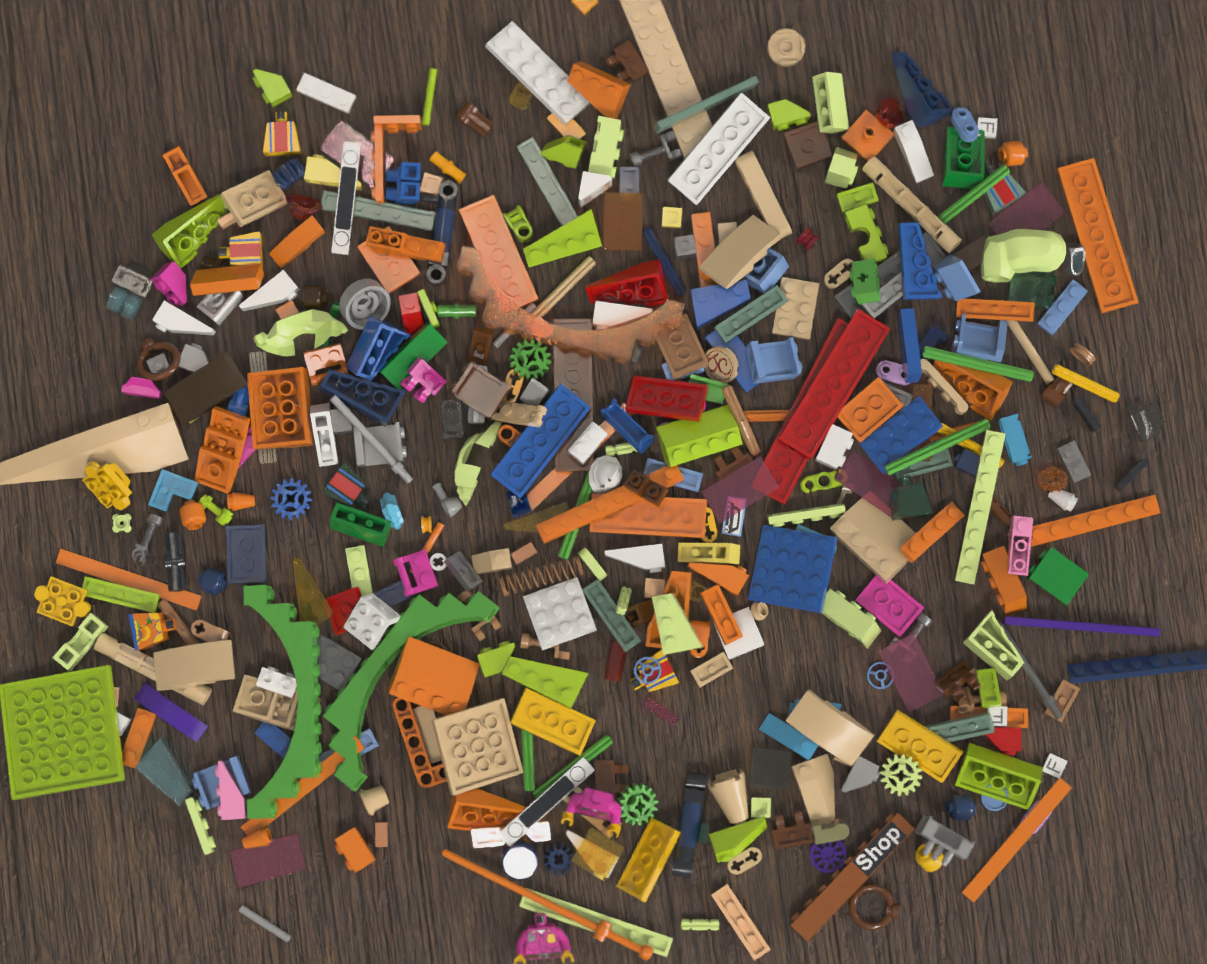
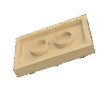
[220,170,289,227]
[772,277,819,340]

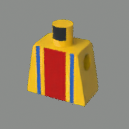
[263,111,301,156]
[219,232,263,268]
[630,650,679,692]

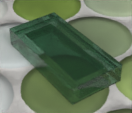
[697,823,709,843]

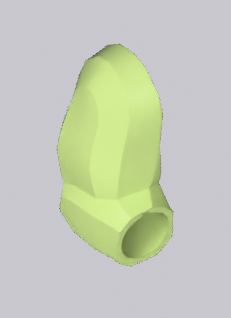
[981,229,1066,282]

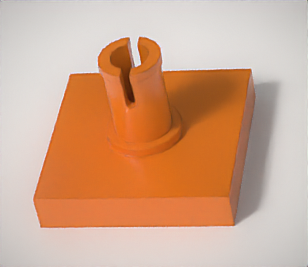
[841,110,895,162]

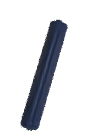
[643,228,686,297]

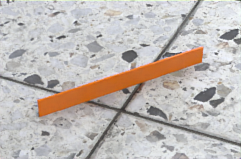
[517,403,634,516]
[56,549,202,611]
[241,736,365,835]
[962,778,1072,903]

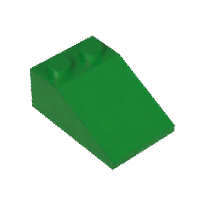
[943,126,985,189]

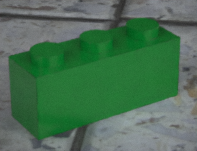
[330,503,391,547]

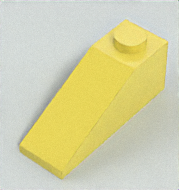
[304,155,363,190]
[677,543,740,564]

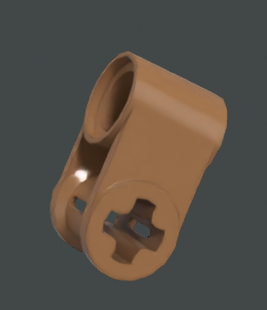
[191,620,230,643]

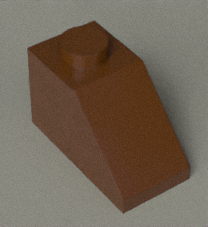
[623,600,655,628]

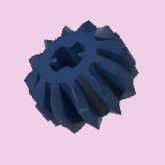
[272,159,305,189]
[543,843,575,876]

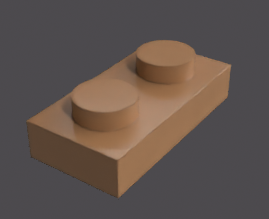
[1044,679,1080,723]

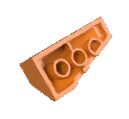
[447,788,527,831]

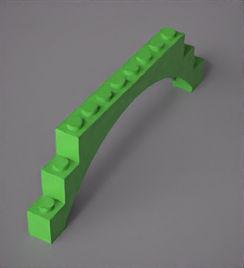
[244,585,322,819]
[323,591,500,792]

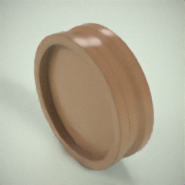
[1069,343,1096,366]

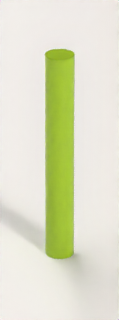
[422,68,437,126]

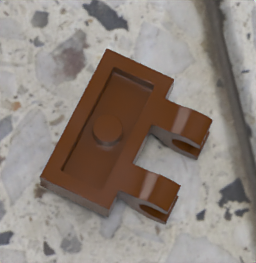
[605,40,649,83]
[713,446,758,489]
[934,661,981,702]
[595,760,629,799]
[772,810,814,850]

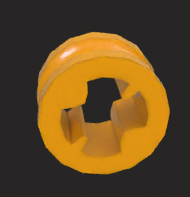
[421,516,432,533]

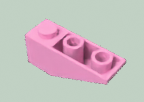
[1008,516,1033,576]
[215,761,247,820]

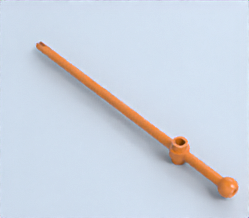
[442,850,654,960]

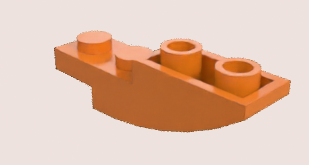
[365,226,446,263]

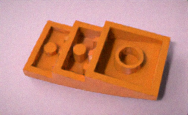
[194,406,250,494]

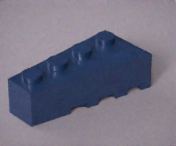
[319,369,406,427]

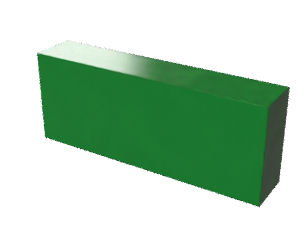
[379,322,448,389]

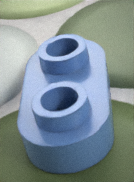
[951,107,979,142]

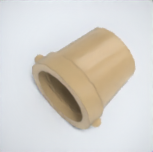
[359,785,389,815]

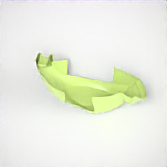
[254,309,348,356]
[454,421,502,506]

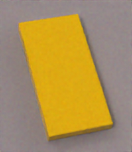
[510,688,596,756]
[877,709,963,783]
[616,817,681,902]

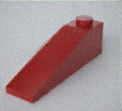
[585,259,669,306]

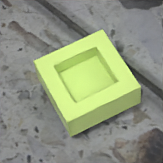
[751,798,771,818]

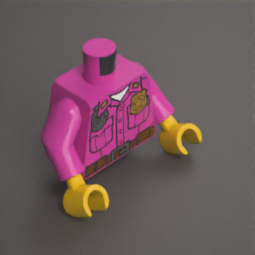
[561,788,622,837]
[514,913,574,964]

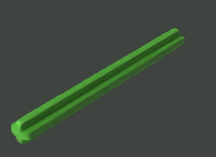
[922,346,1033,382]
[885,419,990,475]

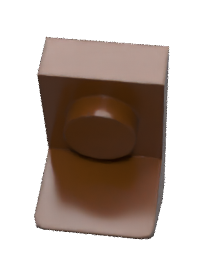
[467,326,494,365]

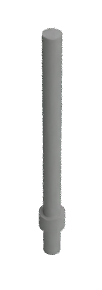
[330,395,413,484]

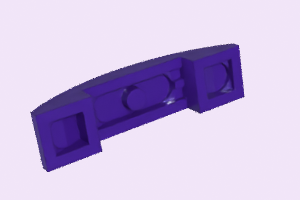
[134,683,208,742]

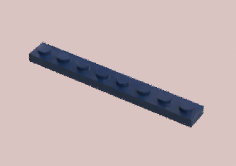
[1067,649,1207,684]

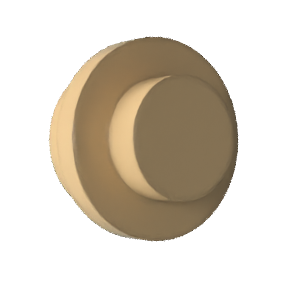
[751,601,768,621]

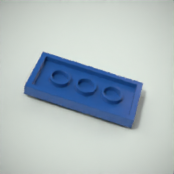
[859,396,943,474]

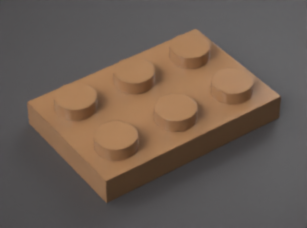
[651,314,709,380]

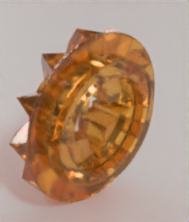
[1037,467,1068,493]

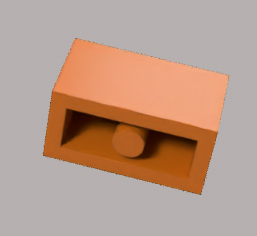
[334,827,376,873]

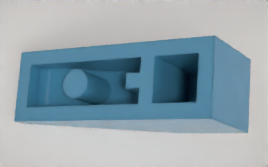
[759,713,818,761]

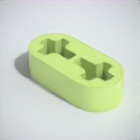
[578,547,608,581]

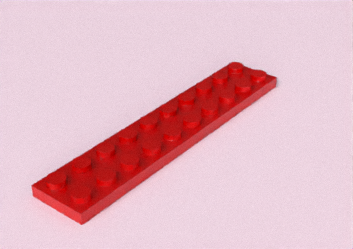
[751,318,848,505]

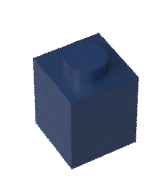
[953,449,980,478]

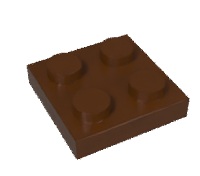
[783,121,832,170]

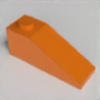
[687,563,749,596]

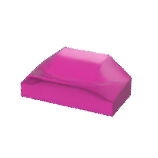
[121,377,163,400]

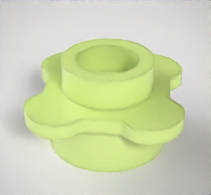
[112,514,132,533]

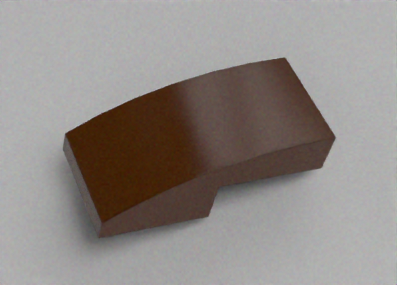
[623,469,669,507]

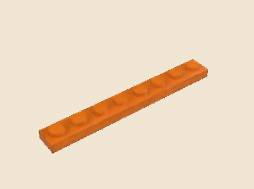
[536,465,684,544]
[1006,495,1160,547]

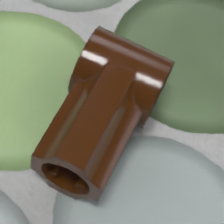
[455,101,495,138]
[1041,377,1073,408]

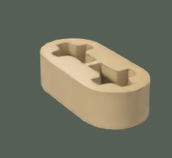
[824,259,854,289]
[727,847,762,875]

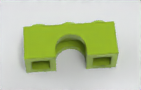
[844,204,889,263]

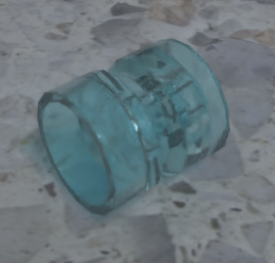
[106,287,142,320]

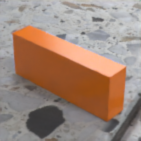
[190,263,264,296]

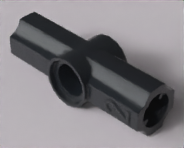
[164,532,186,592]

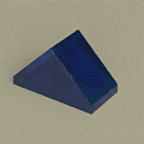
[506,491,534,520]

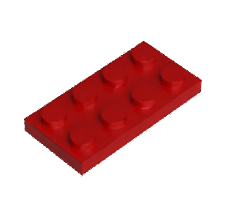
[625,375,709,422]

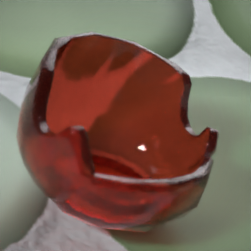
[875,98,904,129]

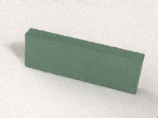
[895,448,953,481]

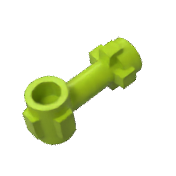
[198,494,234,526]

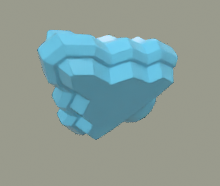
[380,493,404,530]

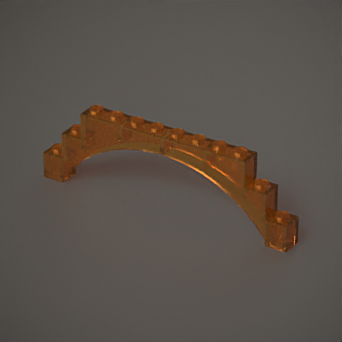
[456,245,685,364]

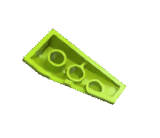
[151,194,229,269]

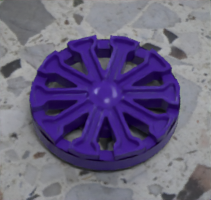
[810,840,847,873]

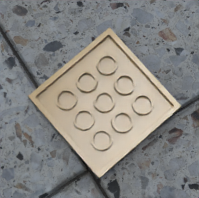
[431,698,523,795]

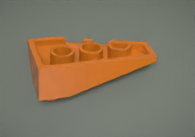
[933,360,1012,421]
[646,571,692,648]

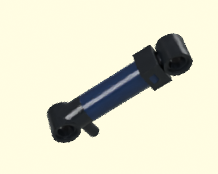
[422,181,458,286]
[671,771,707,879]

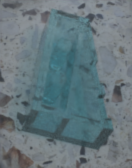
[135,738,194,805]

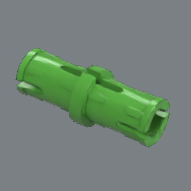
[438,303,476,318]

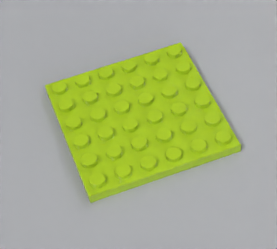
[0,665,125,800]

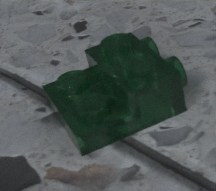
[1009,271,1057,310]

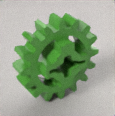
[509,339,551,381]
[616,783,658,826]

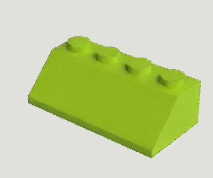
[656,405,743,467]
[955,743,1043,810]

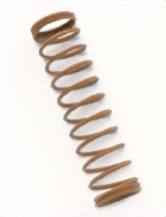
[499,555,584,597]

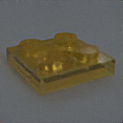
[571,827,624,881]

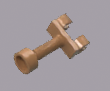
[456,590,502,641]
[520,633,572,660]
[953,687,1007,714]

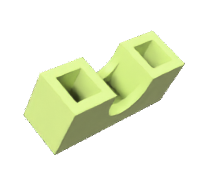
[53,613,109,671]

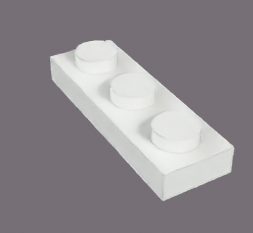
[296,73,356,114]

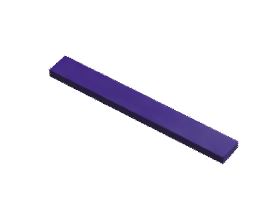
[1003,616,1160,637]

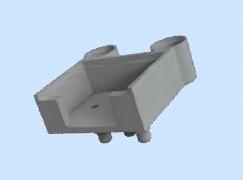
[914,815,976,866]

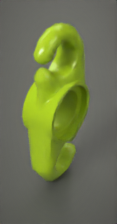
[800,469,848,493]

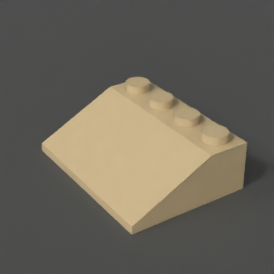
[830,491,916,584]

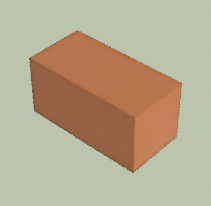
[511,542,537,565]
[375,822,388,847]

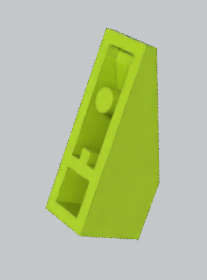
[709,816,767,862]

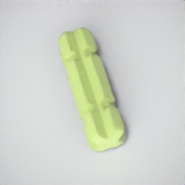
[605,443,638,456]
[616,586,632,615]
[681,919,719,930]

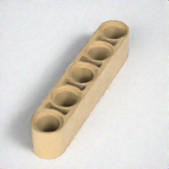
[735,151,792,239]

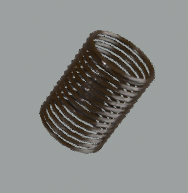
[201,256,223,269]

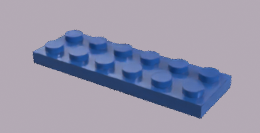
[490,384,591,498]

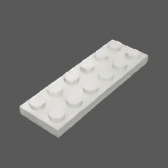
[485,21,590,125]
[667,93,770,205]

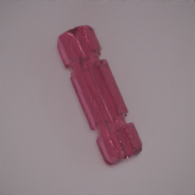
[644,698,679,726]

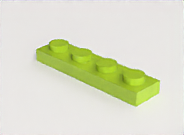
[82,576,160,613]

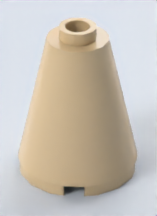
[706,769,748,826]

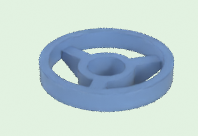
[634,657,661,684]
[867,662,894,689]

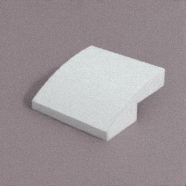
[713,607,764,660]

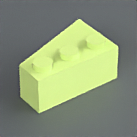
[588,116,624,178]
[825,147,858,189]
[822,589,881,649]
[652,593,704,655]
[963,610,1024,680]

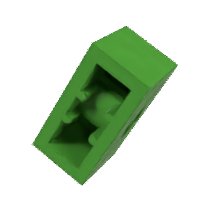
[850,258,881,304]

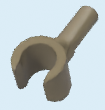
[836,482,854,504]

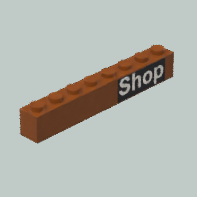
[790,813,914,942]

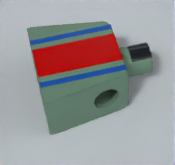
[984,165,1026,214]

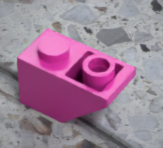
[151,261,187,307]

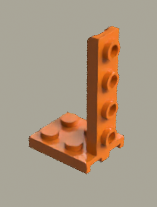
[371,115,422,204]

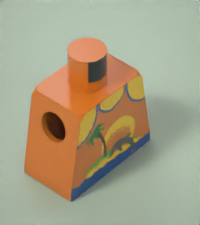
[128,613,177,651]

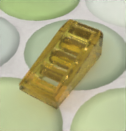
[508,81,533,110]

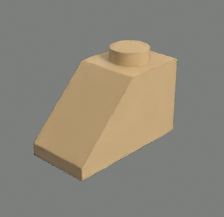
[472,548,512,574]

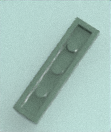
[714,285,788,344]
[582,579,641,652]
[924,712,995,742]

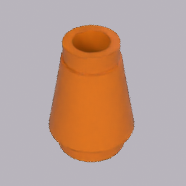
[227,492,255,511]
[242,827,272,849]

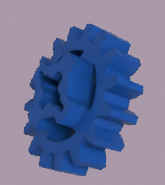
[270,478,313,520]

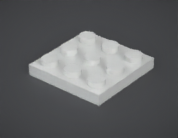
[523,577,597,650]

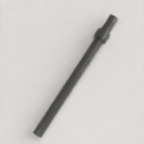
[997,618,1063,720]

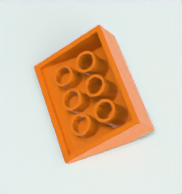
[247,367,314,449]
[387,636,480,715]

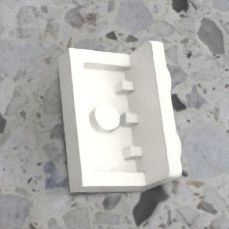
[256,666,297,698]

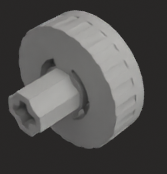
[339,279,391,329]

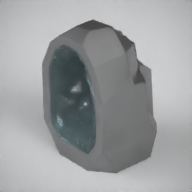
[1063,243,1085,276]

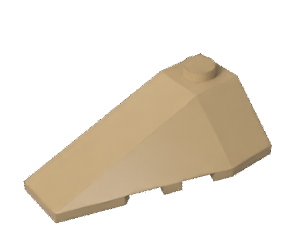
[791,754,835,824]

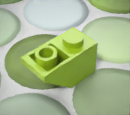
[252,69,293,107]
[767,99,810,131]
[540,135,586,168]
[477,641,515,678]

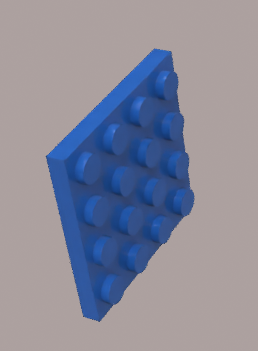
[748,525,837,614]

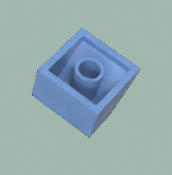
[742,248,789,294]
[932,255,981,301]

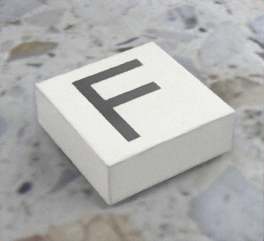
[977,117,997,139]
[987,706,1007,726]
[1043,753,1067,779]

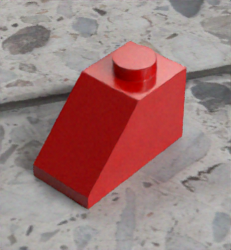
[398,293,424,336]
[984,727,1021,755]

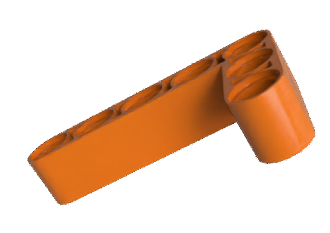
[393,697,447,788]

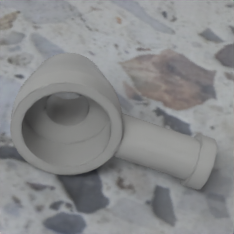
[432,483,462,518]

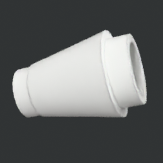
[1048,487,1078,512]

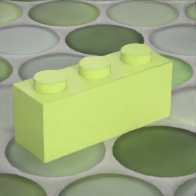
[812,72,849,133]

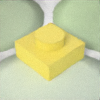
[662,207,682,228]

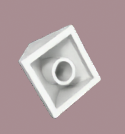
[578,171,612,207]
[196,291,244,325]

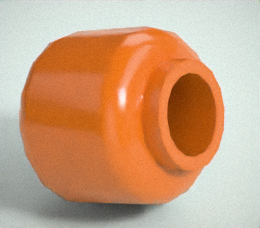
[998,141,1028,166]
[179,500,206,530]

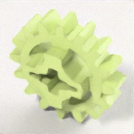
[880,753,923,796]

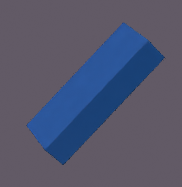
[897,308,922,383]
[705,331,760,394]

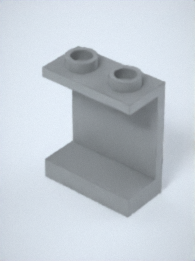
[353,422,407,467]

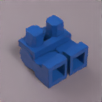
[385,162,421,205]

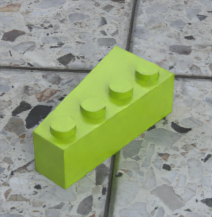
[523,209,602,267]
[502,656,588,708]

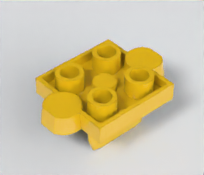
[82,461,132,510]
[34,576,91,626]

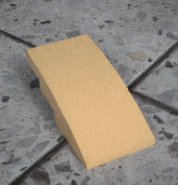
[699,215,781,289]
[154,640,235,691]
[233,674,321,731]
[786,689,874,766]

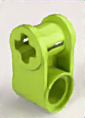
[502,205,533,243]

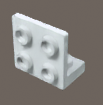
[344,593,401,650]

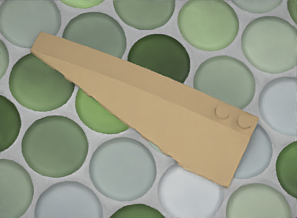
[0,403,189,485]

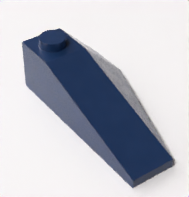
[891,52,954,127]

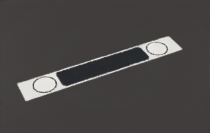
[331,141,361,255]
[498,757,595,847]

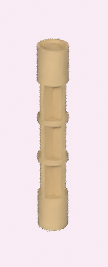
[862,156,962,253]
[94,633,212,706]

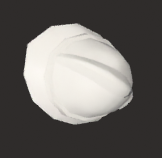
[589,455,622,494]

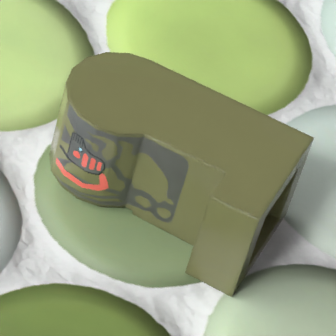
[810,819,849,845]

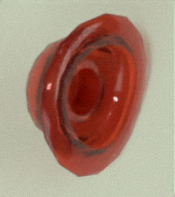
[285,194,323,221]

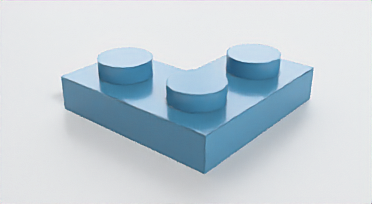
[148,469,199,512]

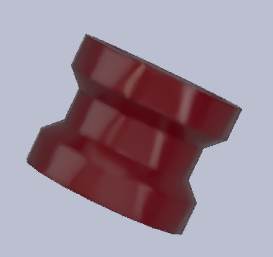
[796,227,820,251]

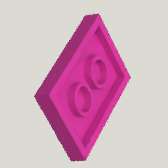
[855,575,924,637]

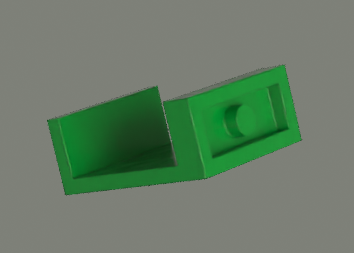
[1027,547,1089,606]

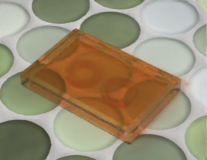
[603,192,643,250]

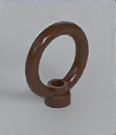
[136,338,180,381]
[848,883,900,930]

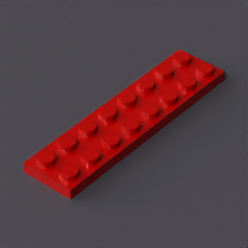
[778,309,890,459]

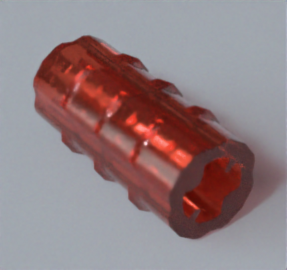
[604,641,627,682]

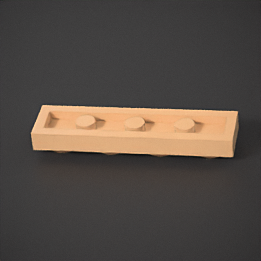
[711,884,771,961]

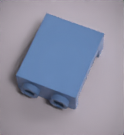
[953,314,1008,362]
[745,337,802,384]
[192,756,252,810]

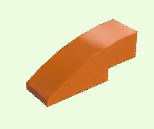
[162,145,207,206]
[269,216,325,269]

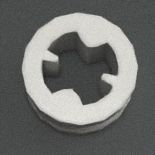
[430,553,447,571]

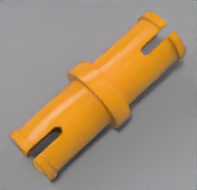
[429,151,467,183]

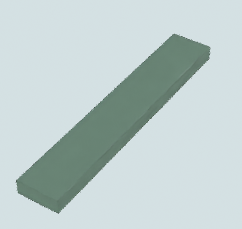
[654,76,759,134]
[516,137,578,226]
[320,190,436,232]

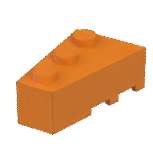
[567,61,631,119]
[980,546,1027,617]

